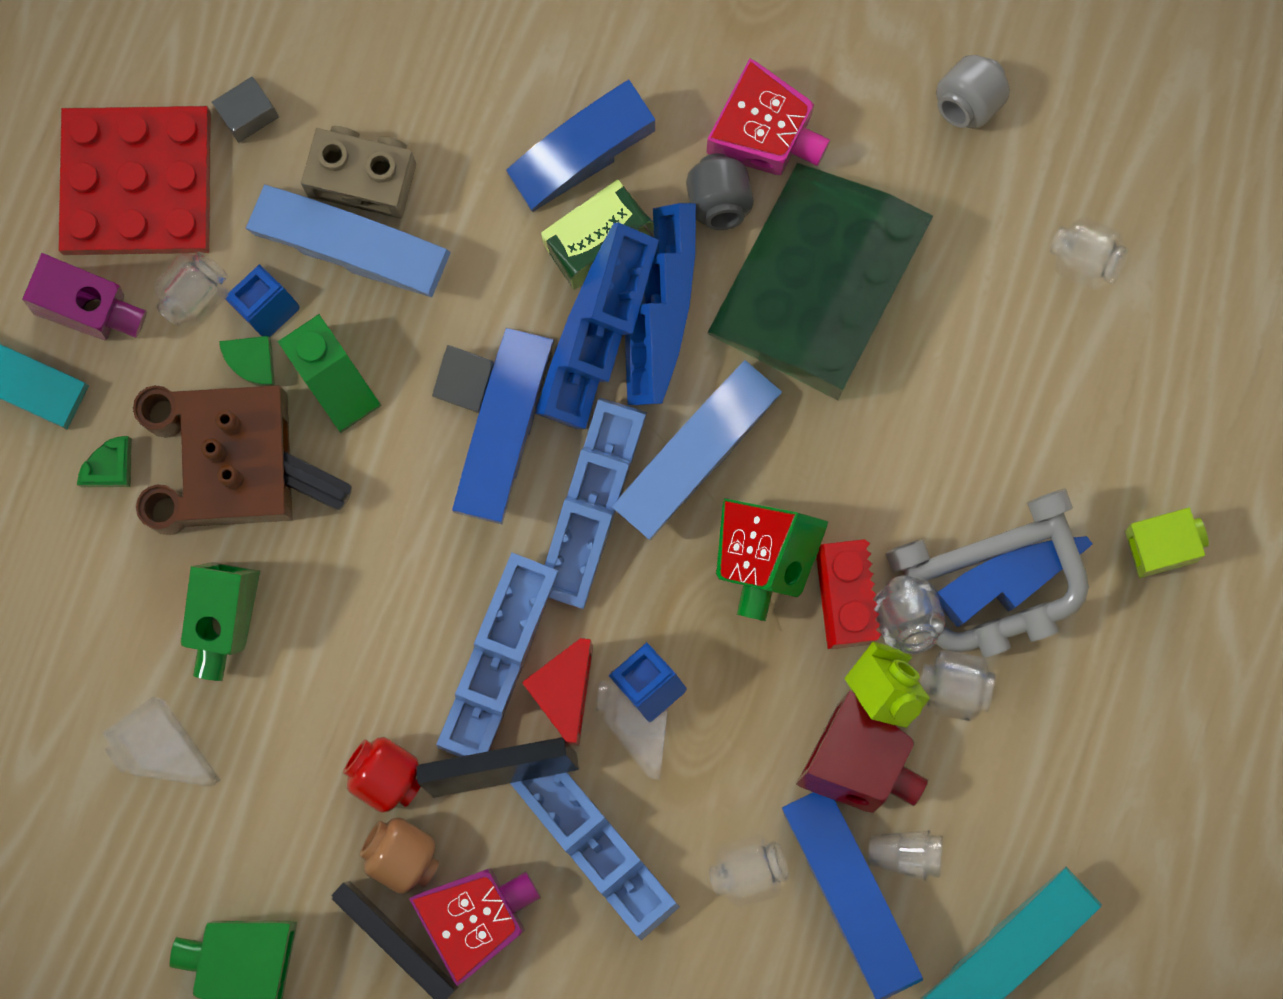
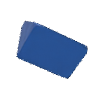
[224,264,300,338]
[608,642,687,722]

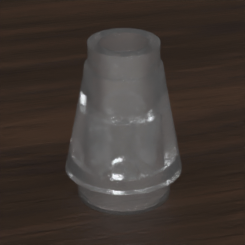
[868,830,943,881]

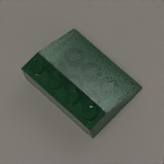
[707,163,933,400]

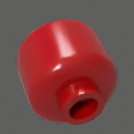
[343,737,421,813]

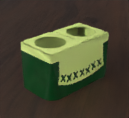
[541,179,654,289]

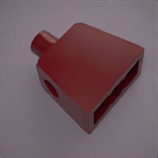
[796,691,928,813]

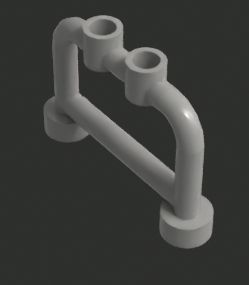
[886,489,1089,658]

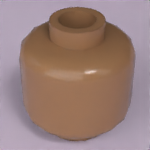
[359,818,439,894]

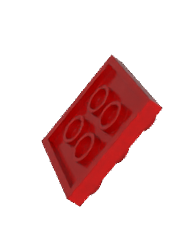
[58,106,211,255]

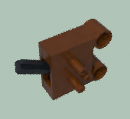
[133,385,352,535]

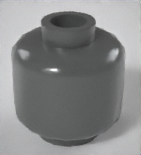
[686,153,754,230]

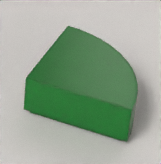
[219,336,275,386]
[77,436,132,487]

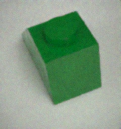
[277,314,382,433]

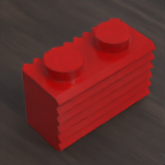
[816,539,882,649]

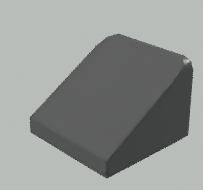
[212,76,279,143]
[432,345,494,413]

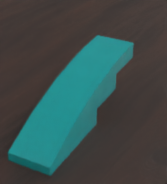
[920,866,1102,999]

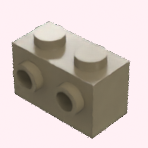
[301,126,416,219]

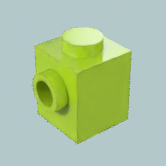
[1125,507,1209,579]

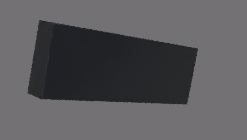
[416,737,579,798]
[331,881,459,999]

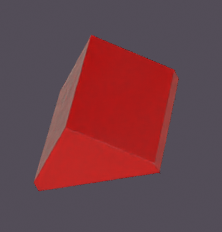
[522,638,593,746]

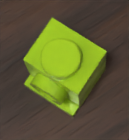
[844,641,930,728]

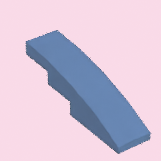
[245,184,451,297]
[612,360,782,540]
[545,397,647,609]
[436,552,558,757]
[510,772,680,940]

